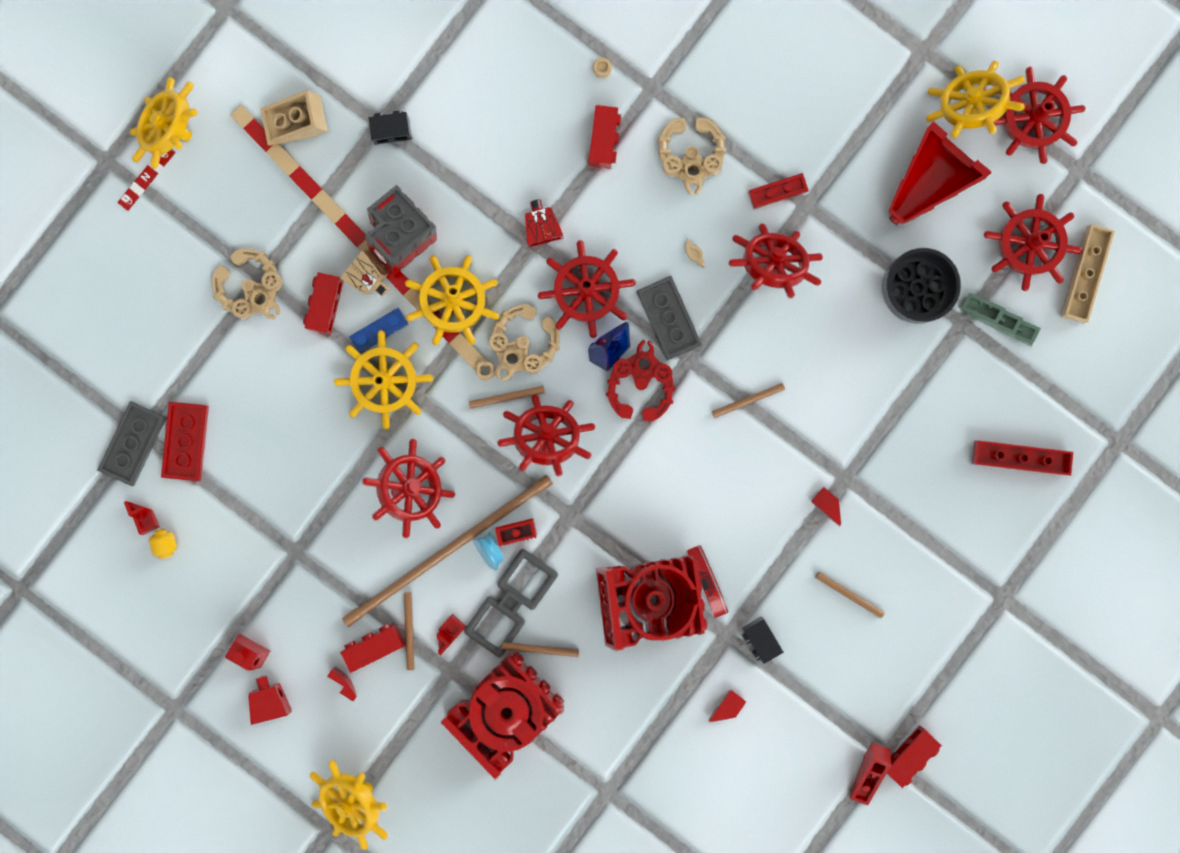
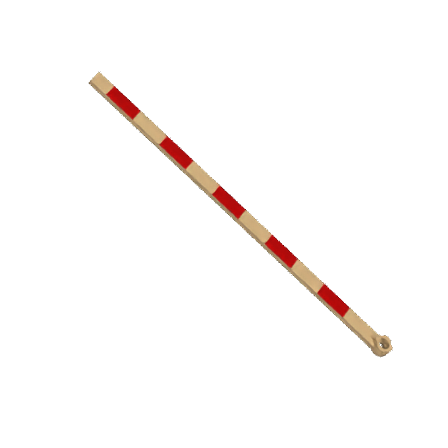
[230,105,495,380]

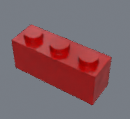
[589,105,621,169]
[303,272,344,335]
[340,623,406,673]
[887,725,942,788]

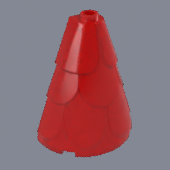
[888,121,992,226]

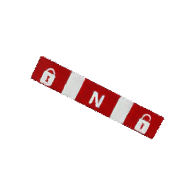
[117,149,175,211]

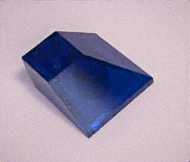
[588,321,631,372]

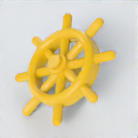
[926,61,1025,138]
[130,77,197,169]
[405,255,499,345]
[334,330,434,430]
[310,760,388,850]

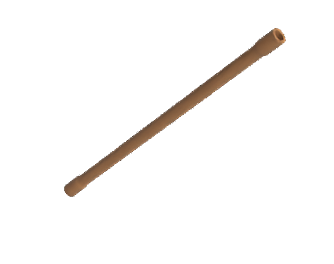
[342,474,553,627]

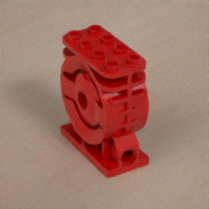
[596,556,707,651]
[441,651,564,780]

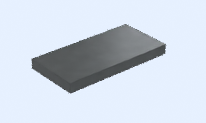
[636,276,702,361]
[97,401,167,486]

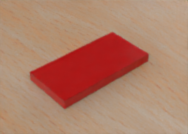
[161,402,209,481]

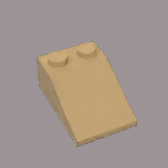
[260,90,328,146]

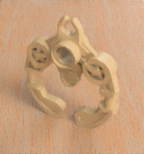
[657,118,726,195]
[212,249,283,320]
[489,304,560,381]

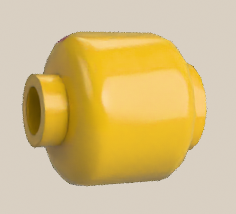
[149,529,177,559]

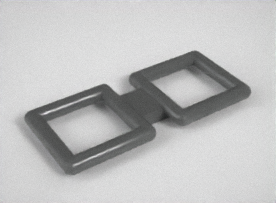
[464,549,558,657]

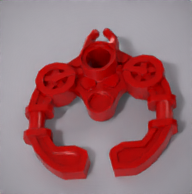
[606,340,675,421]

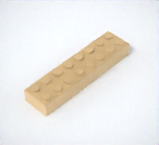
[1061,224,1115,324]

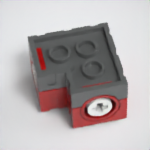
[365,185,437,276]

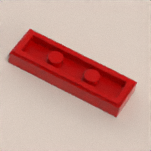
[748,173,809,209]

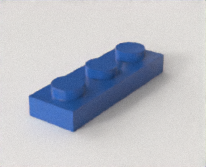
[349,308,409,353]

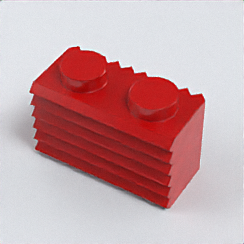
[495,518,538,547]

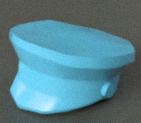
[473,531,504,570]

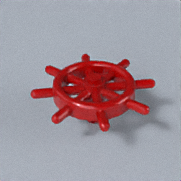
[993,67,1086,164]
[983,194,1082,291]
[729,223,823,298]
[537,240,636,338]
[497,395,595,477]
[362,439,455,538]

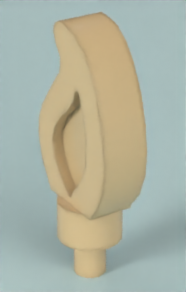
[685,240,705,268]

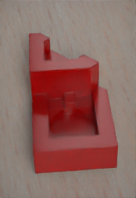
[811,487,842,527]
[124,501,160,536]
[436,614,467,656]
[327,666,357,702]
[708,690,746,722]

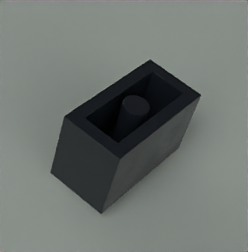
[368,110,412,145]
[741,616,784,664]

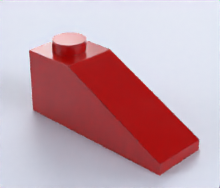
[850,743,892,805]

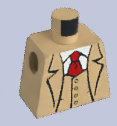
[340,250,389,297]

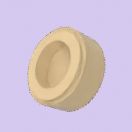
[593,58,612,78]

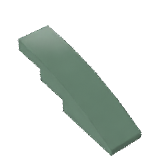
[961,293,1041,347]

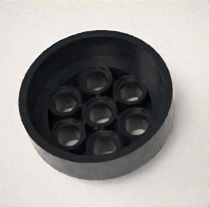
[882,248,961,324]

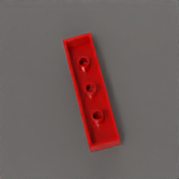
[972,440,1074,476]

